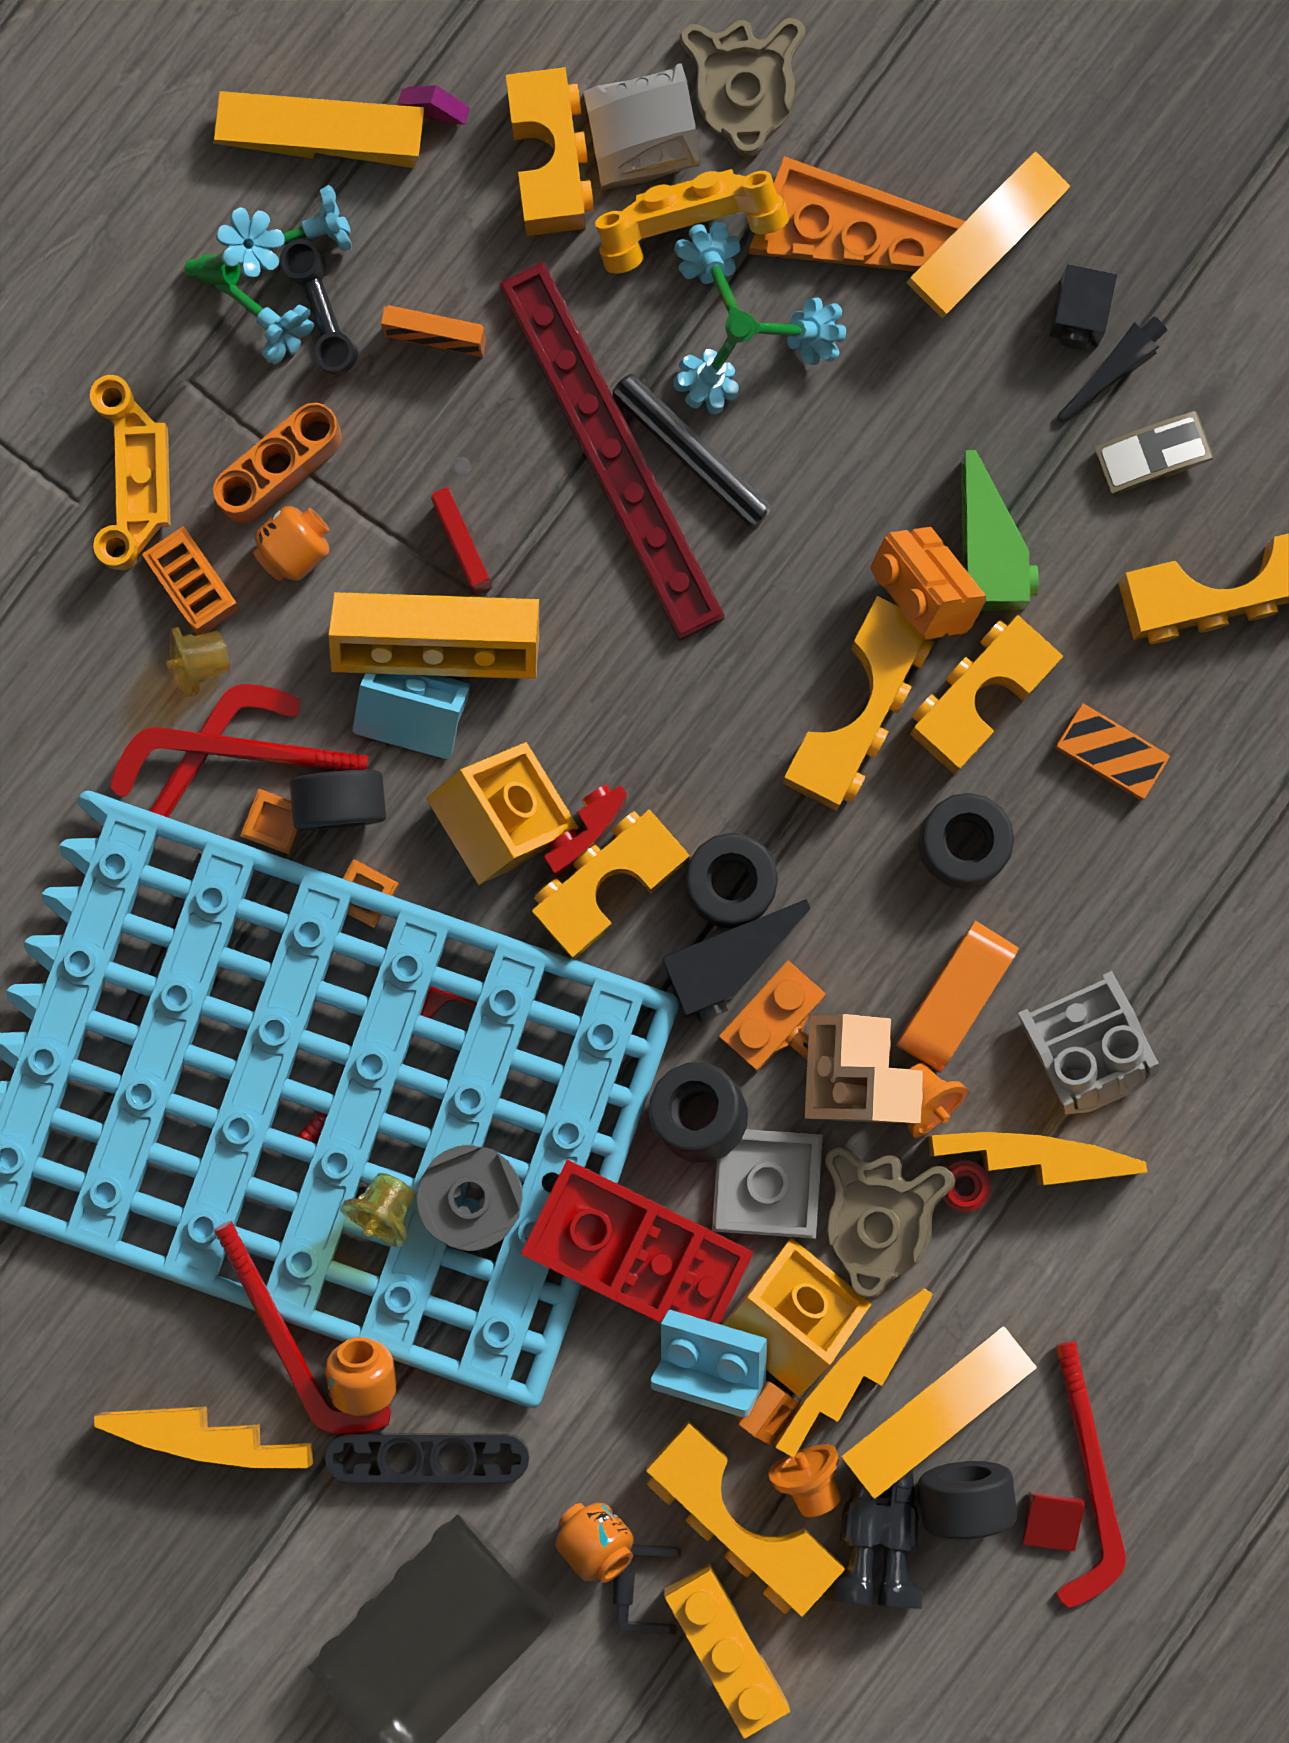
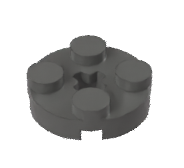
[417,1145,523,1251]

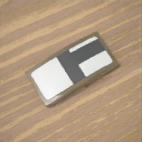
[1095,411,1214,495]

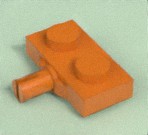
[719,960,827,1072]

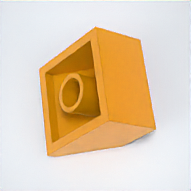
[426,742,579,885]
[722,1238,872,1397]

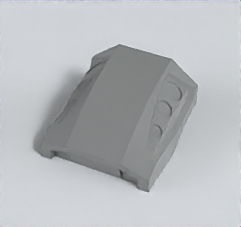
[583,63,700,190]
[1018,971,1159,1114]

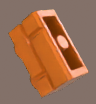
[870,527,987,640]

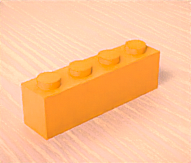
[329,592,539,679]

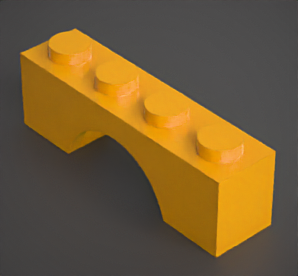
[1118,533,1289,644]
[782,596,935,811]
[646,1420,845,1617]

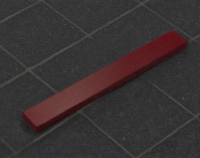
[499,261,725,641]

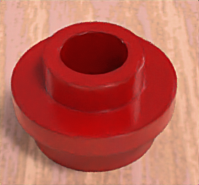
[942,1160,991,1212]

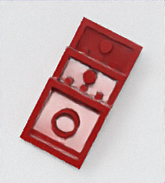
[521,1159,754,1324]

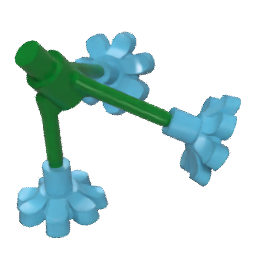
[185,185,352,364]
[673,222,846,414]

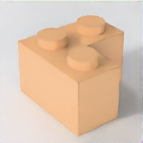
[805,1014,923,1124]

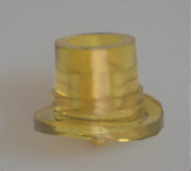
[166,627,230,697]
[340,1173,415,1247]

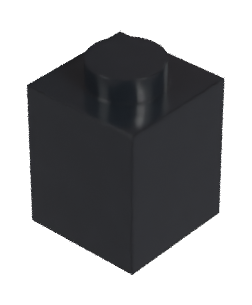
[1049,264,1117,349]

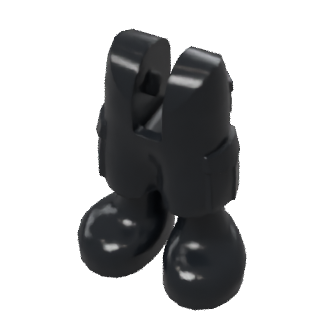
[825,1469,924,1609]

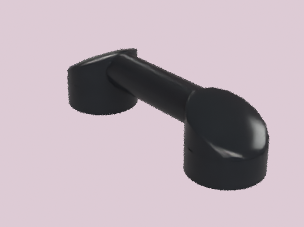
[280,239,358,375]

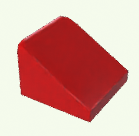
[1022,1491,1085,1552]

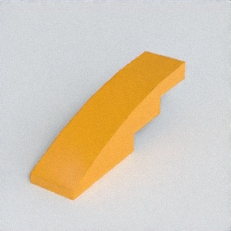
[906,151,1071,318]
[927,1132,1147,1185]
[773,1287,933,1458]
[841,1326,1037,1499]
[94,1406,313,1468]

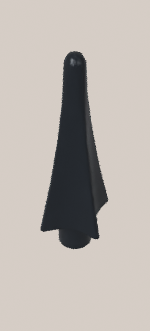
[1057,316,1167,423]

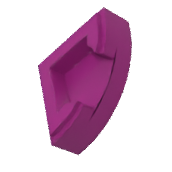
[397,85,470,125]

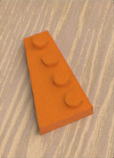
[749,156,966,272]

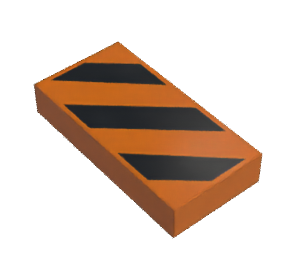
[381,305,487,357]
[1054,703,1170,801]

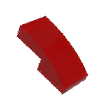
[544,784,627,878]

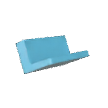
[353,673,471,759]

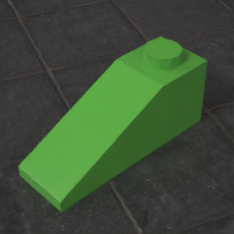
[961,450,1039,611]

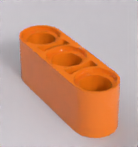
[213,402,342,524]
[896,920,1019,1073]

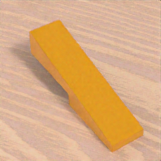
[213,91,424,168]

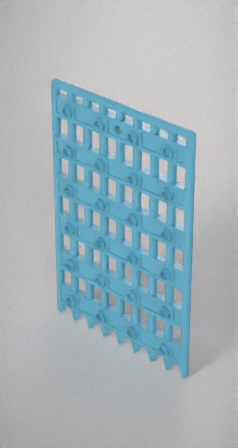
[0,790,680,1408]

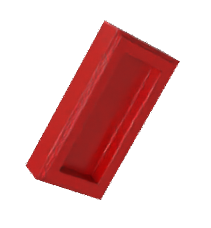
[430,486,492,595]

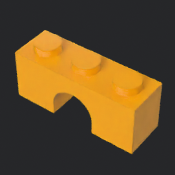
[506,67,594,236]
[910,615,1063,775]
[532,809,690,960]
[664,1563,790,1739]

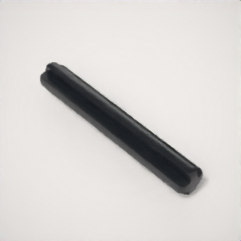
[612,374,771,528]

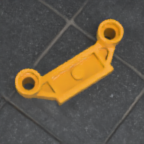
[595,169,789,274]
[90,375,171,571]

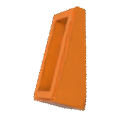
[142,526,241,638]

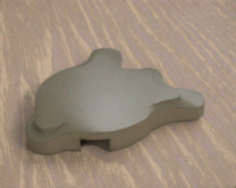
[680,18,805,157]
[825,1147,955,1298]

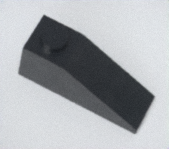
[662,899,811,1022]

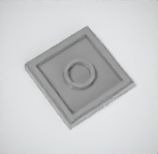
[712,1129,822,1239]

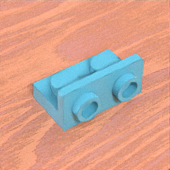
[651,1310,767,1418]

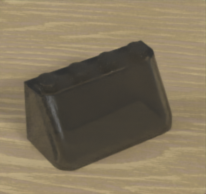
[308,1514,554,1743]

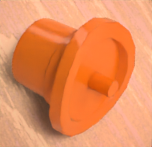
[908,1063,969,1138]
[768,1444,841,1517]

